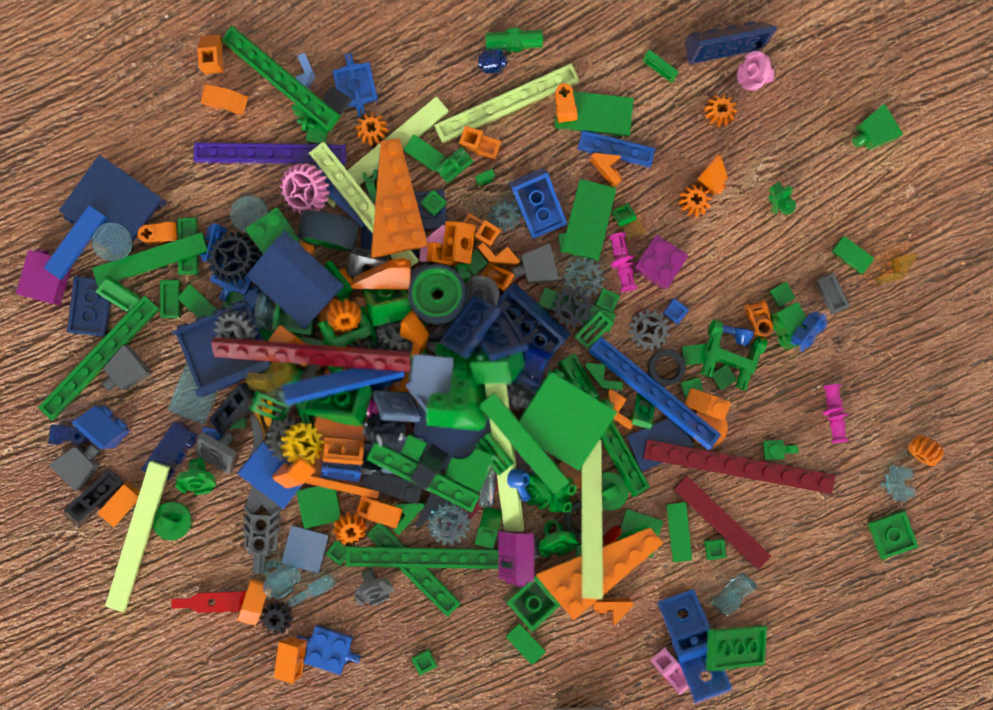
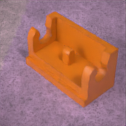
[321,437,364,465]
[97,481,140,527]
[274,636,307,684]

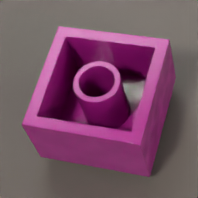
[633,235,689,290]

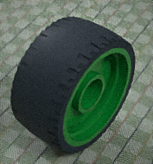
[298,210,359,251]
[408,264,467,324]

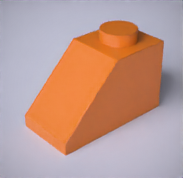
[684,388,731,421]

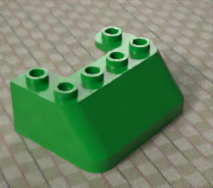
[427,343,487,430]

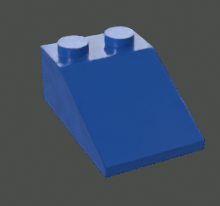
[509,167,567,239]

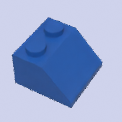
[72,405,130,449]

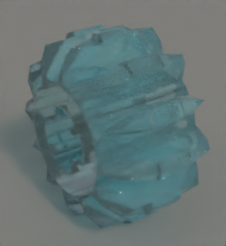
[489,199,521,232]

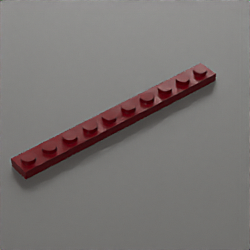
[211,337,411,372]
[643,439,836,494]

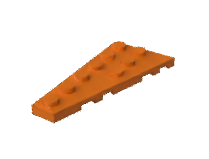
[371,138,428,258]
[535,527,663,620]

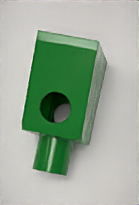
[852,104,904,150]

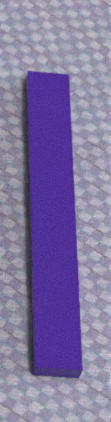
[194,142,346,165]

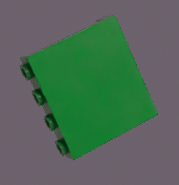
[518,368,617,471]

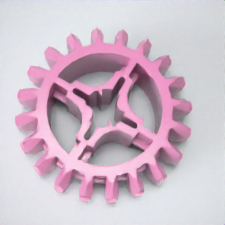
[279,163,330,215]

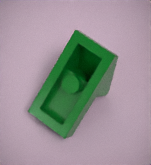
[630,393,655,429]
[393,502,425,535]
[475,506,502,549]

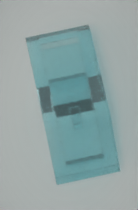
[712,572,757,616]

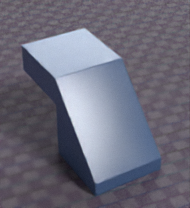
[295,53,315,89]

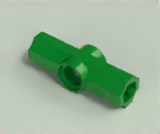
[485,28,543,52]

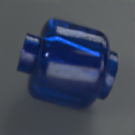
[478,49,507,74]

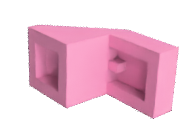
[419,225,445,264]
[650,647,689,695]

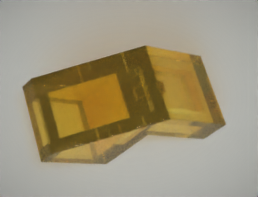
[875,253,917,285]
[246,362,295,392]

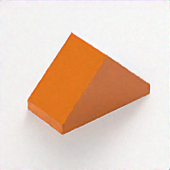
[481,263,514,293]

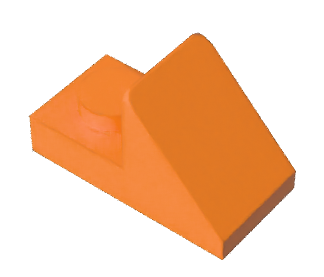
[590,153,621,187]
[427,242,460,267]
[592,598,633,625]

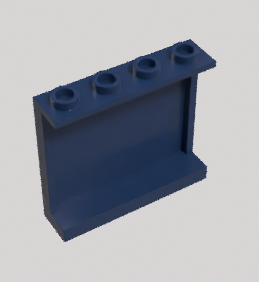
[59,155,167,257]
[172,301,275,397]
[413,403,492,472]

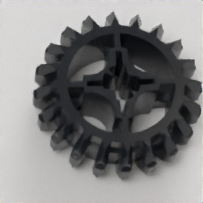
[207,232,261,284]

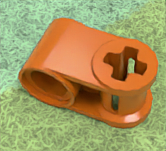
[555,83,578,123]
[138,222,178,245]
[744,299,773,337]

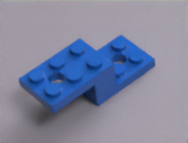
[657,589,733,703]

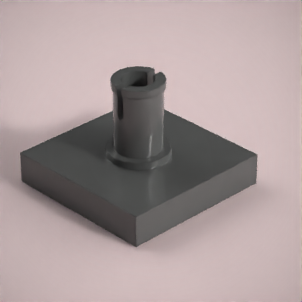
[196,432,236,474]

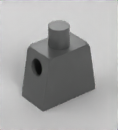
[512,244,559,284]
[102,345,153,391]
[49,443,101,491]

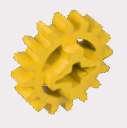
[281,423,324,464]

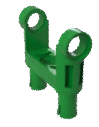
[318,305,387,374]
[700,319,768,391]

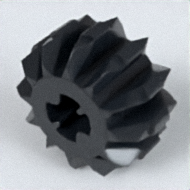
[259,601,294,635]

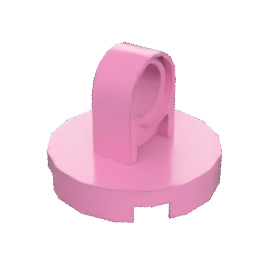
[737,51,775,91]

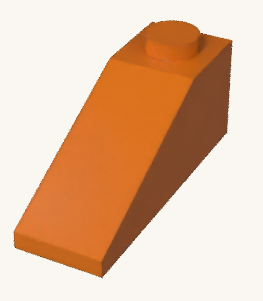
[695,155,728,196]
[351,258,412,289]

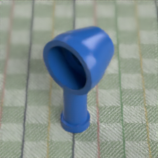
[722,325,754,345]
[507,468,530,502]

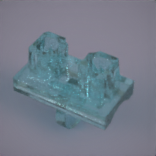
[880,465,915,502]

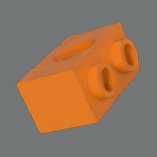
[441,221,476,264]

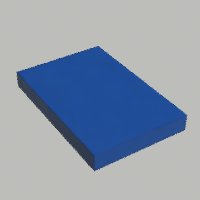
[237,442,303,509]

